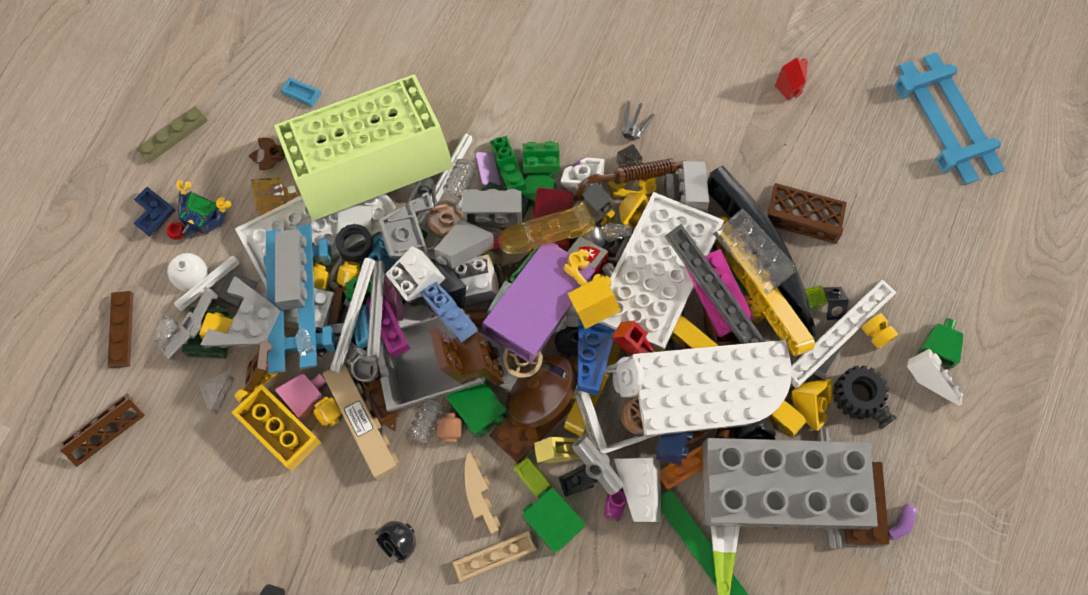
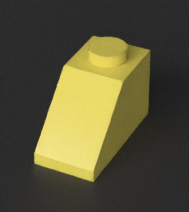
[534,437,581,463]

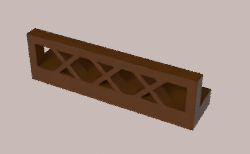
[60,393,145,467]

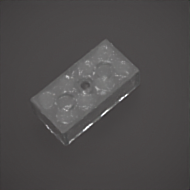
[713,209,797,296]

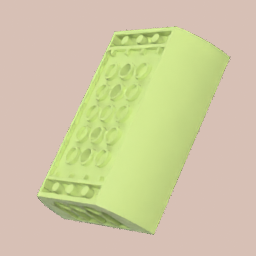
[274,74,453,221]

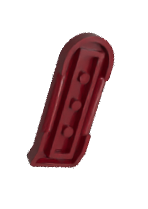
[530,187,574,253]

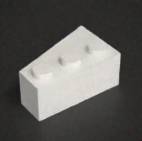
[614,458,661,522]

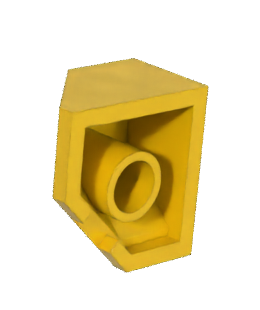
[619,193,649,230]
[791,379,833,431]

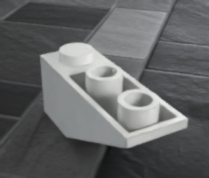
[907,349,963,406]

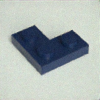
[133,187,176,237]

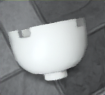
[167,253,208,292]

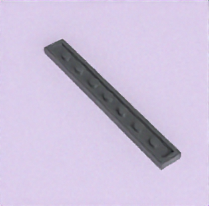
[664,224,766,344]

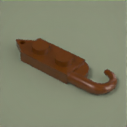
[358,379,399,432]

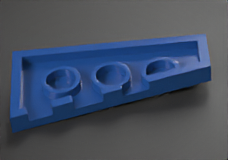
[577,318,615,395]

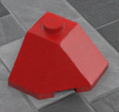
[775,57,808,101]

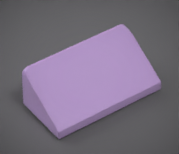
[475,152,501,190]

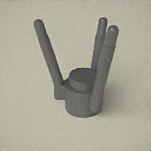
[621,101,655,141]
[407,177,437,217]

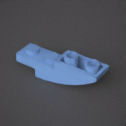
[420,282,478,343]

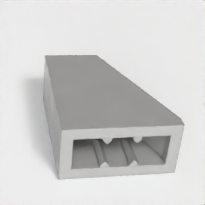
[435,219,494,269]

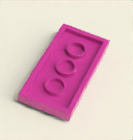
[684,249,754,337]

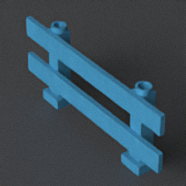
[894,52,1005,185]
[264,224,336,374]

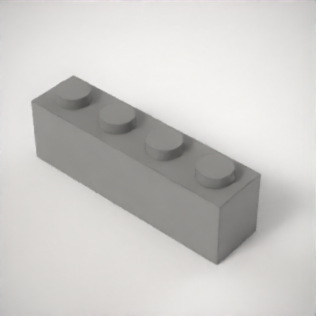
[275,229,307,310]

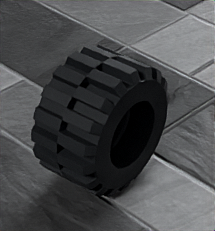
[833,365,889,419]

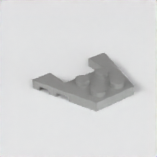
[378,192,437,262]
[201,277,280,348]

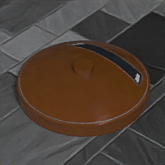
[507,355,577,428]

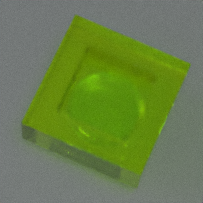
[805,285,828,309]

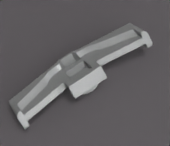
[160,287,218,360]

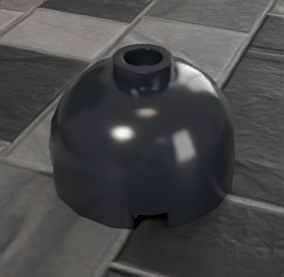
[734,417,776,440]
[375,521,416,564]

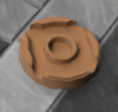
[428,204,464,236]

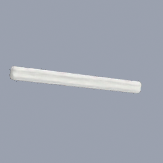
[417,134,472,227]
[330,258,375,373]

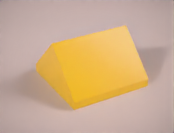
[567,276,621,329]

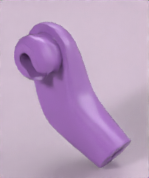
[888,504,917,540]

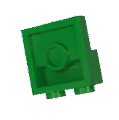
[522,141,560,173]

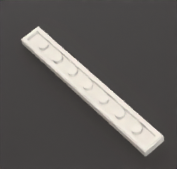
[791,280,897,389]

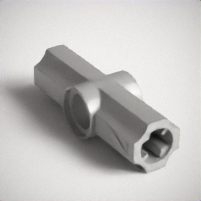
[572,436,624,495]

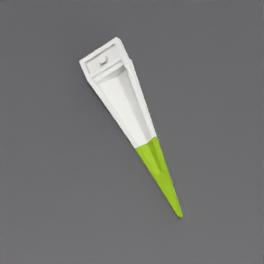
[710,526,740,595]

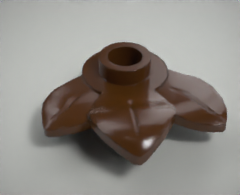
[249,137,285,170]

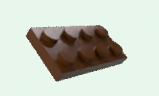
[489,403,573,464]
[845,462,890,545]

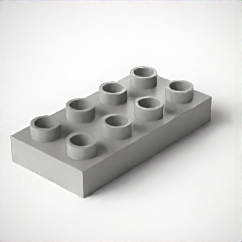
[702,438,878,530]

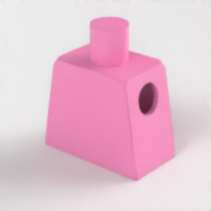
[275,373,327,422]

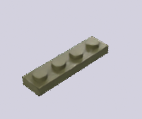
[136,106,208,164]

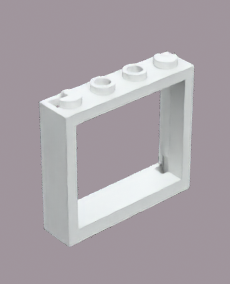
[574,363,658,453]

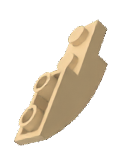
[464,452,501,536]

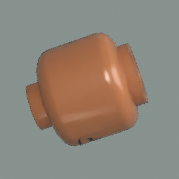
[436,413,463,442]

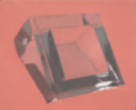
[295,326,315,356]

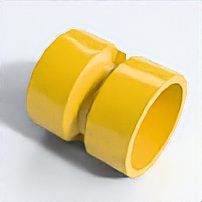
[861,313,899,349]

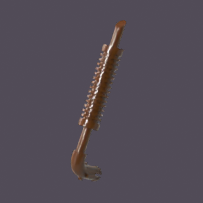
[574,158,686,203]

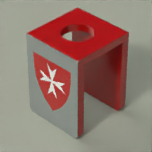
[568,237,608,281]

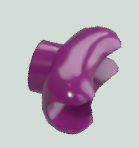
[604,487,626,522]

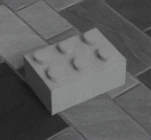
[462,189,522,228]

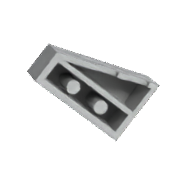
[678,161,709,213]

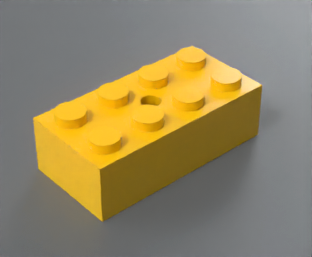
[231,384,321,472]

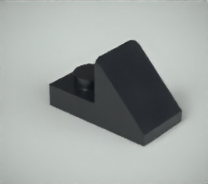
[558,464,598,497]

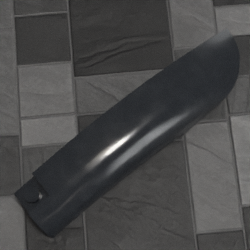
[707,166,816,337]

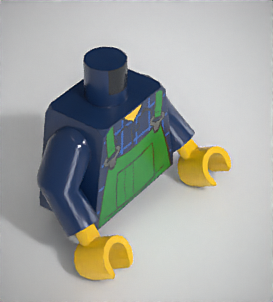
[176,180,231,239]

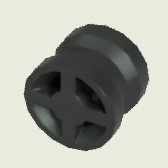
[871,406,897,429]

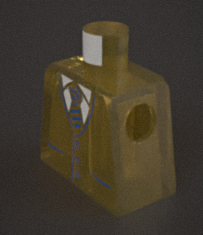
[251,177,298,216]

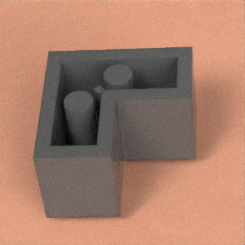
[571,182,616,226]

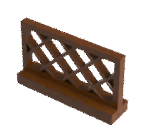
[767,183,847,244]

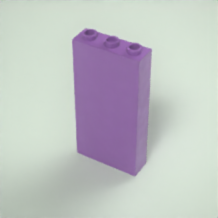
[481,239,595,364]

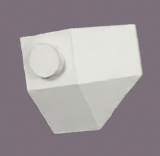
[561,158,605,195]

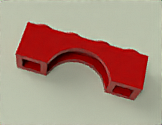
[611,321,659,356]

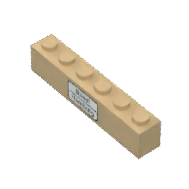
[322,364,399,481]

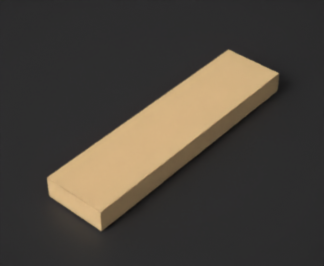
[452,531,537,583]

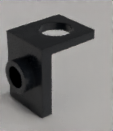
[822,286,849,320]

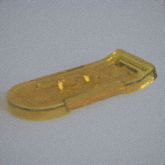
[498,202,595,254]

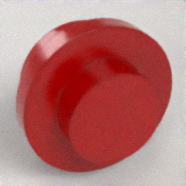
[167,222,185,240]

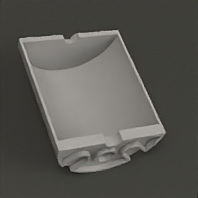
[377,309,486,412]

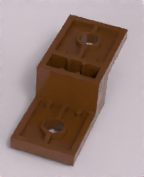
[429,327,505,386]

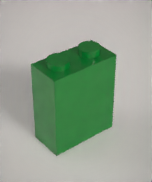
[446,382,507,439]
[522,487,586,555]

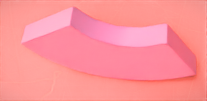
[383,276,403,321]

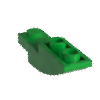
[490,136,527,191]

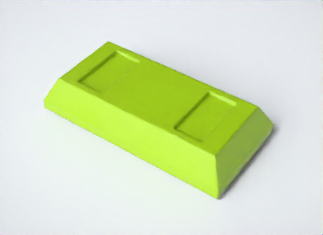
[513,456,554,499]

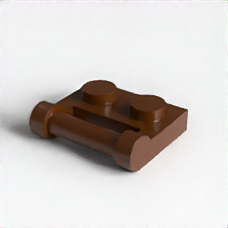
[244,341,272,393]

